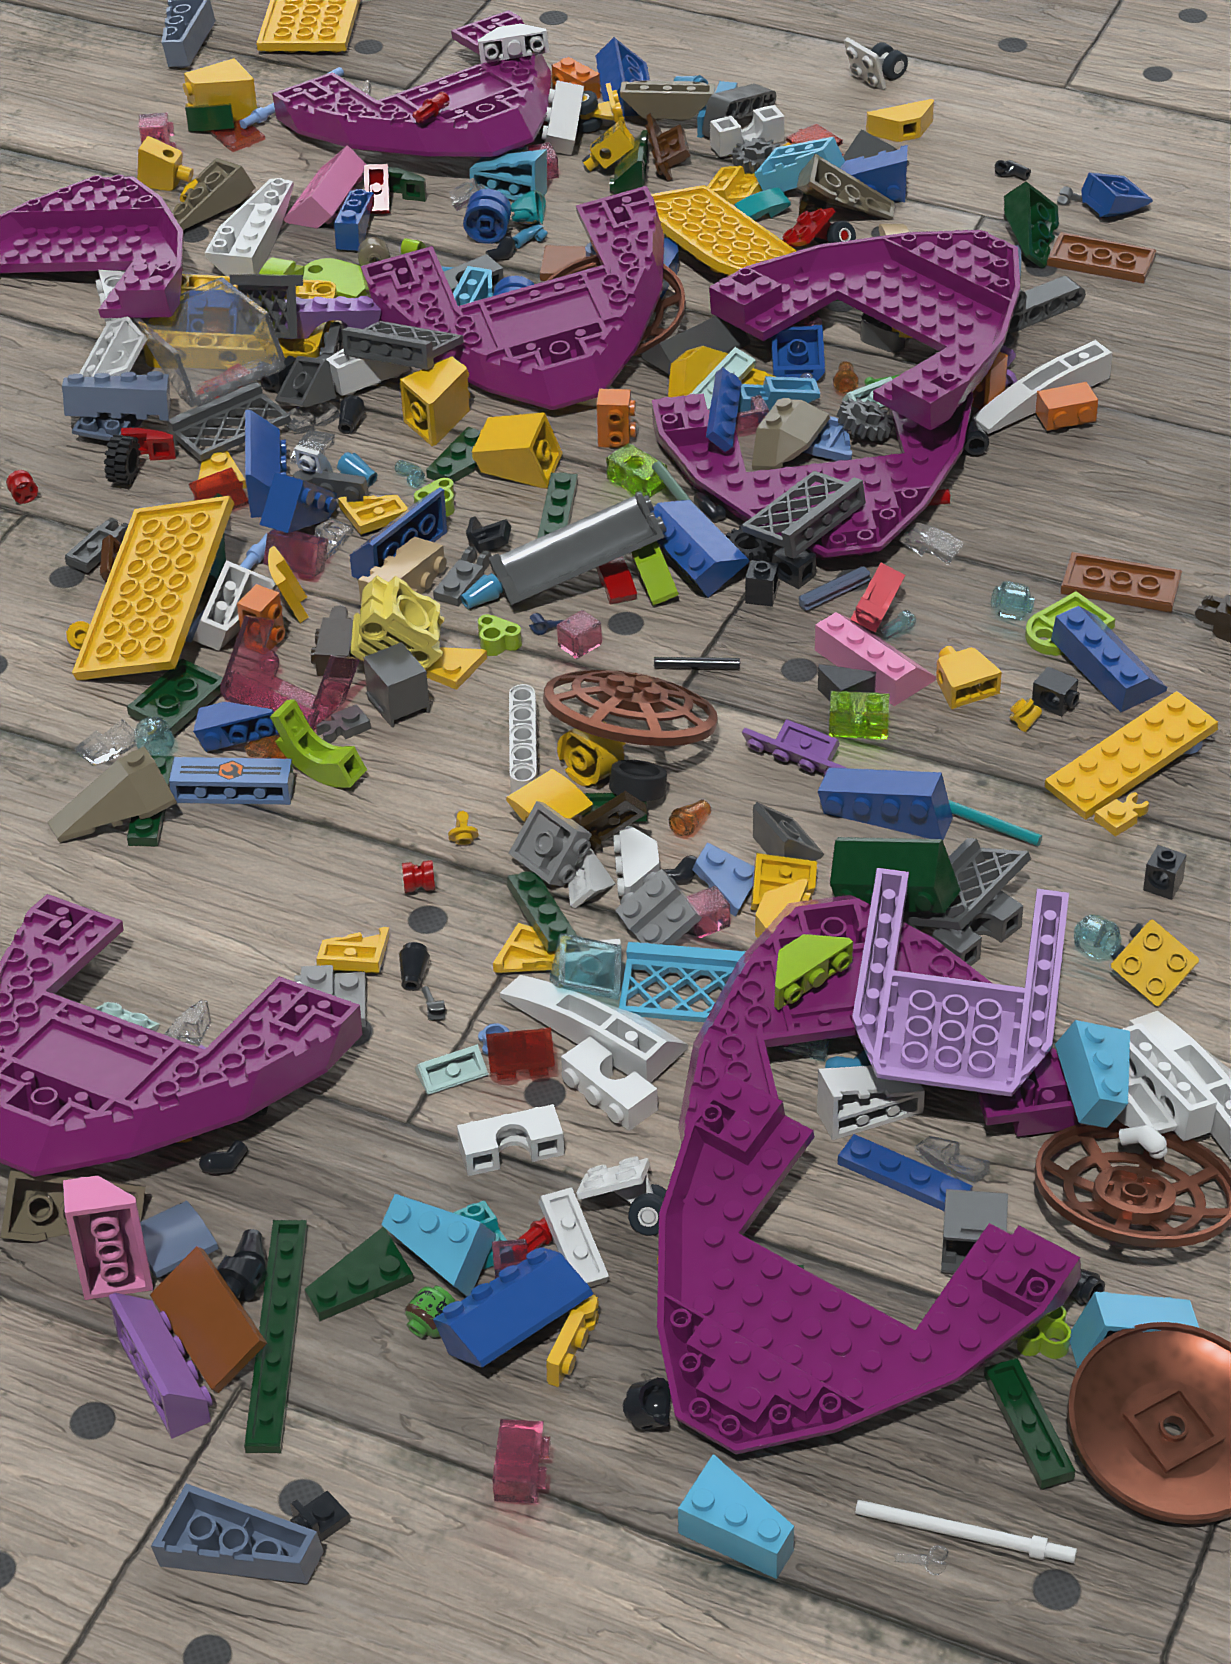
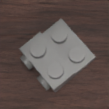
[508,801,592,886]
[615,869,702,945]
[294,965,366,1027]

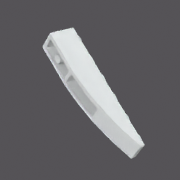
[205,178,294,276]
[972,340,1112,434]
[500,975,688,1083]
[1129,1011,1231,1159]

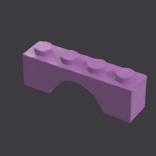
[274,296,381,339]

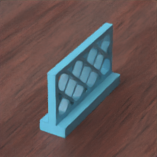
[619,942,746,1022]

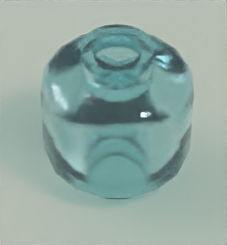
[991,581,1035,620]
[134,717,174,756]
[1074,914,1121,959]

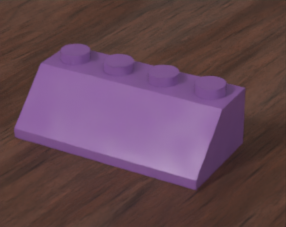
[108,1293,213,1439]

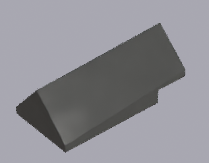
[642,316,750,374]

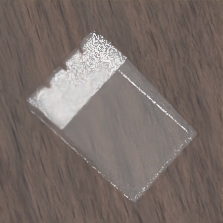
[131,277,286,408]

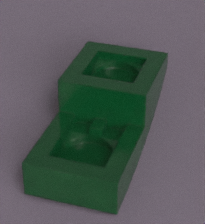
[185,103,235,131]
[388,166,427,202]

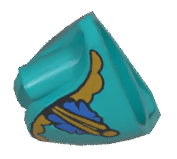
[511,190,546,226]

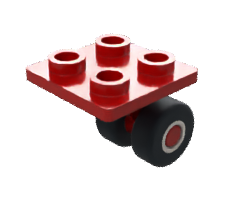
[782,207,856,247]

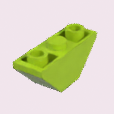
[630,541,679,606]
[774,934,853,1010]

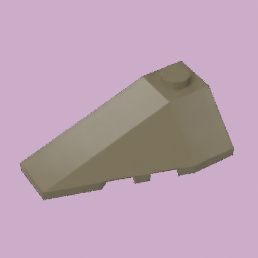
[797,153,895,220]
[172,158,256,230]
[48,746,177,842]
[1,1167,146,1242]

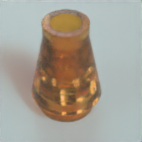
[833,361,859,394]
[669,799,711,836]

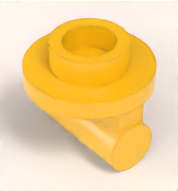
[66,621,90,649]
[1009,698,1042,732]
[448,811,479,845]

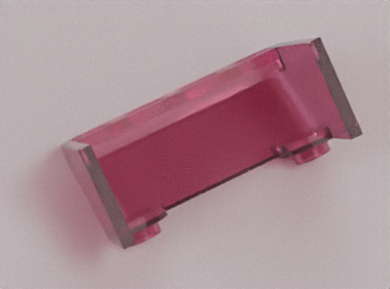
[221,615,360,731]

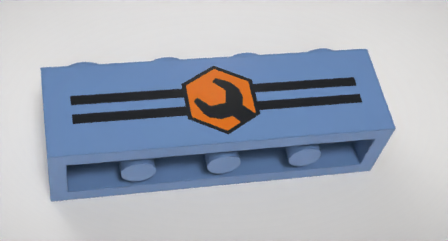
[169,757,295,805]

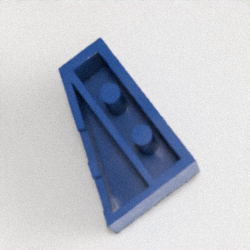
[840,145,908,202]
[259,472,337,533]

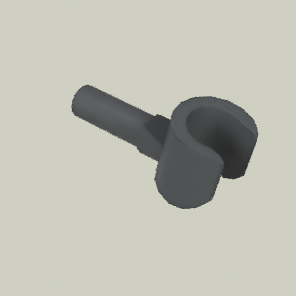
[1057,186,1083,206]
[422,986,445,1020]

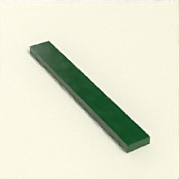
[244,1220,308,1453]

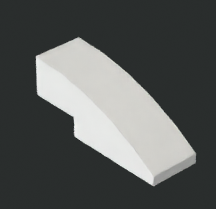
[1116,1076,1178,1134]

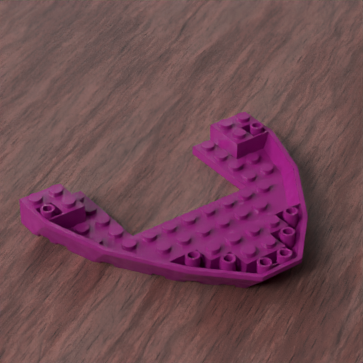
[272,10,552,157]
[0,174,184,318]
[360,186,664,410]
[709,230,1020,430]
[652,392,973,560]
[0,894,363,1177]
[678,895,1081,1144]
[657,1072,1081,1454]

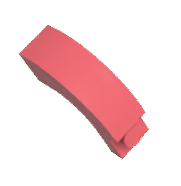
[850,562,906,632]

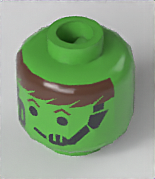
[405,1285,456,1338]

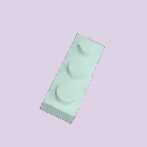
[691,347,756,410]

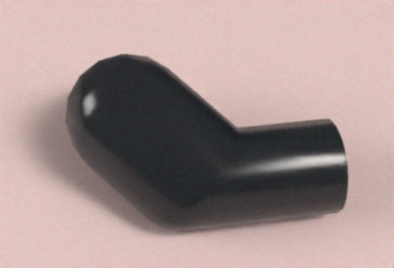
[994,160,1031,180]
[694,492,726,522]
[199,1140,248,1174]

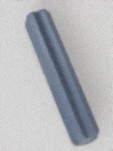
[798,566,870,611]

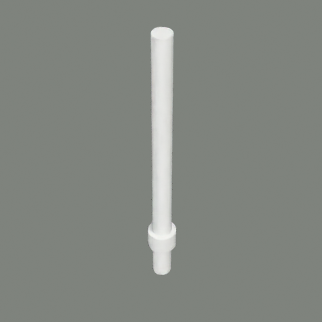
[855,1500,1077,1563]

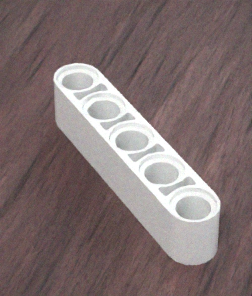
[509,684,537,794]

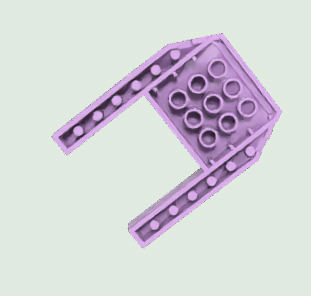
[852,868,1069,1097]

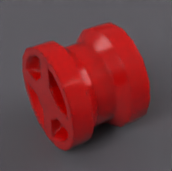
[6,470,38,504]

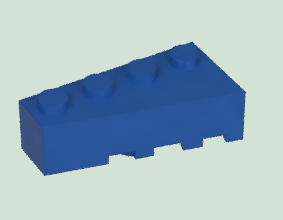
[818,768,953,840]

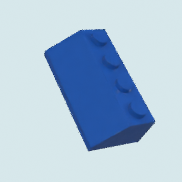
[595,37,650,117]
[245,410,287,518]
[350,488,447,579]
[651,500,750,597]
[1051,606,1167,712]
[433,1248,593,1367]

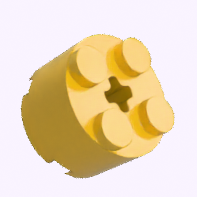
[557,721,626,786]

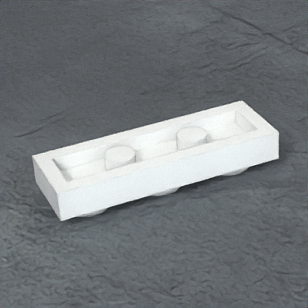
[538,1187,609,1287]

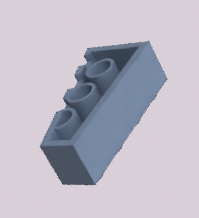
[162,0,216,68]
[62,371,171,421]
[151,1483,324,1584]

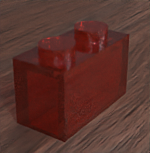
[486,1028,555,1081]

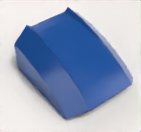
[1081,172,1153,217]
[771,325,825,382]

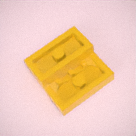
[707,166,762,205]
[268,546,309,623]
[506,769,593,822]

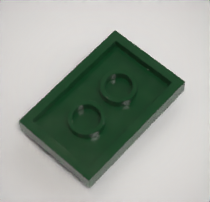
[127,659,228,736]

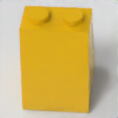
[183,58,257,122]
[400,356,470,447]
[472,412,563,488]

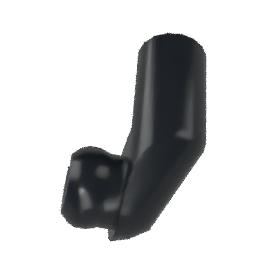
[485,236,515,261]
[660,855,697,884]

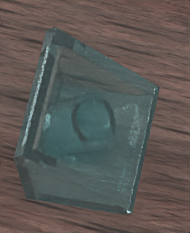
[549,933,621,1000]

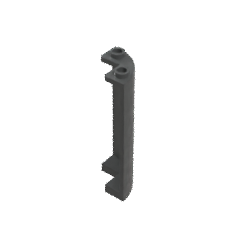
[489,491,667,605]

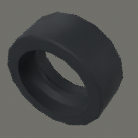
[609,760,667,801]

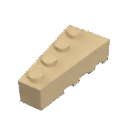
[358,537,446,604]

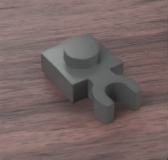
[315,704,371,743]

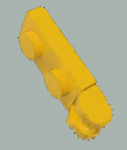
[546,1295,599,1387]

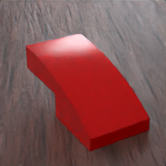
[121,428,176,461]
[596,556,637,604]

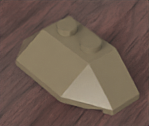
[620,80,715,121]
[752,398,830,470]

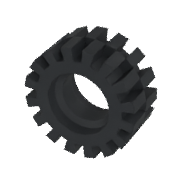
[104,434,141,485]
[726,526,774,573]

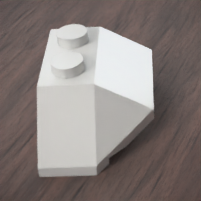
[79,316,147,377]

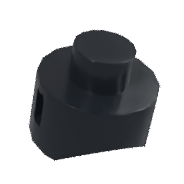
[217,1255,267,1301]
[623,1377,671,1430]

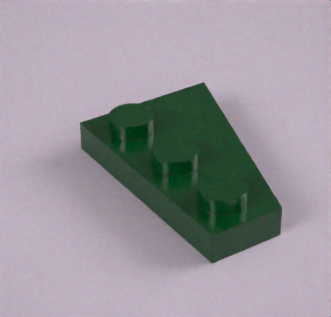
[426,427,481,483]

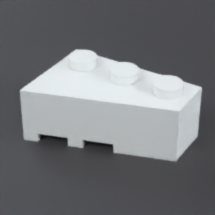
[541,80,584,156]
[193,560,277,651]
[817,1066,925,1140]

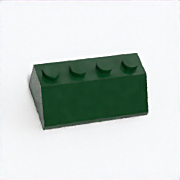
[830,837,961,913]

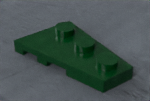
[304,1227,414,1322]

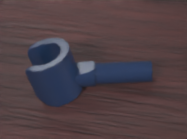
[529,613,570,635]

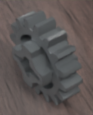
[733,138,780,174]
[836,398,894,441]

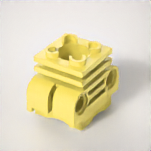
[350,575,444,669]

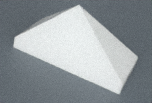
[568,848,615,909]

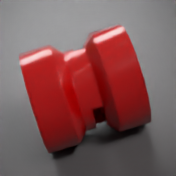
[402,860,435,893]

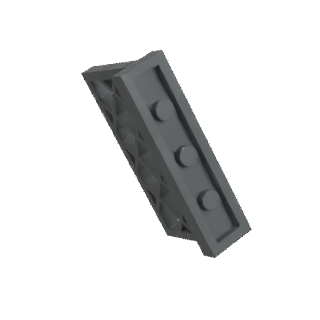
[229,274,303,338]
[342,321,464,370]
[167,381,291,461]
[742,471,866,559]
[903,838,1031,931]

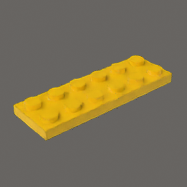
[1045,691,1218,820]

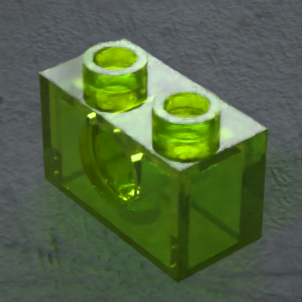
[606,443,667,498]
[829,691,890,739]

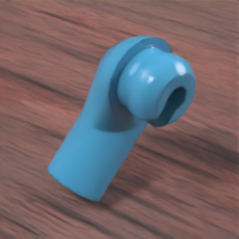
[512,224,548,248]
[825,1050,871,1068]

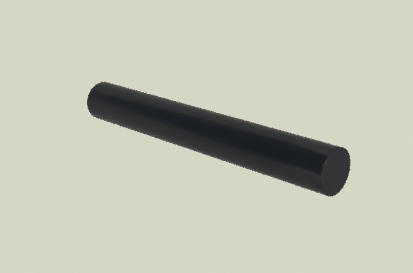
[654,657,740,669]

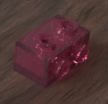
[139,112,177,149]
[263,529,329,579]
[492,1419,551,1504]

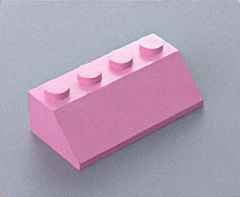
[283,145,367,228]
[815,612,936,706]
[63,1176,153,1300]

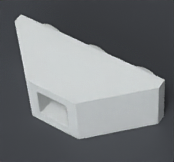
[478,24,549,64]
[613,825,660,896]

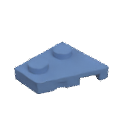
[803,416,852,461]
[692,842,754,916]

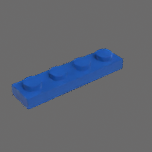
[706,367,742,452]
[838,1134,973,1211]

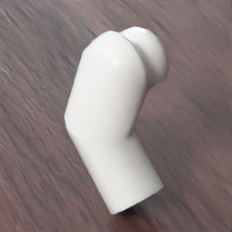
[1119,1125,1168,1159]

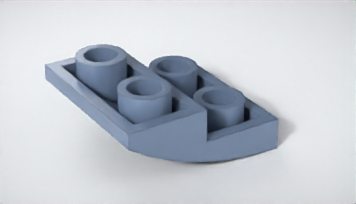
[72,413,144,441]
[140,1201,219,1278]

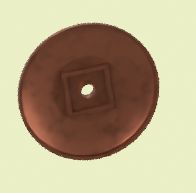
[1067,1322,1231,1524]

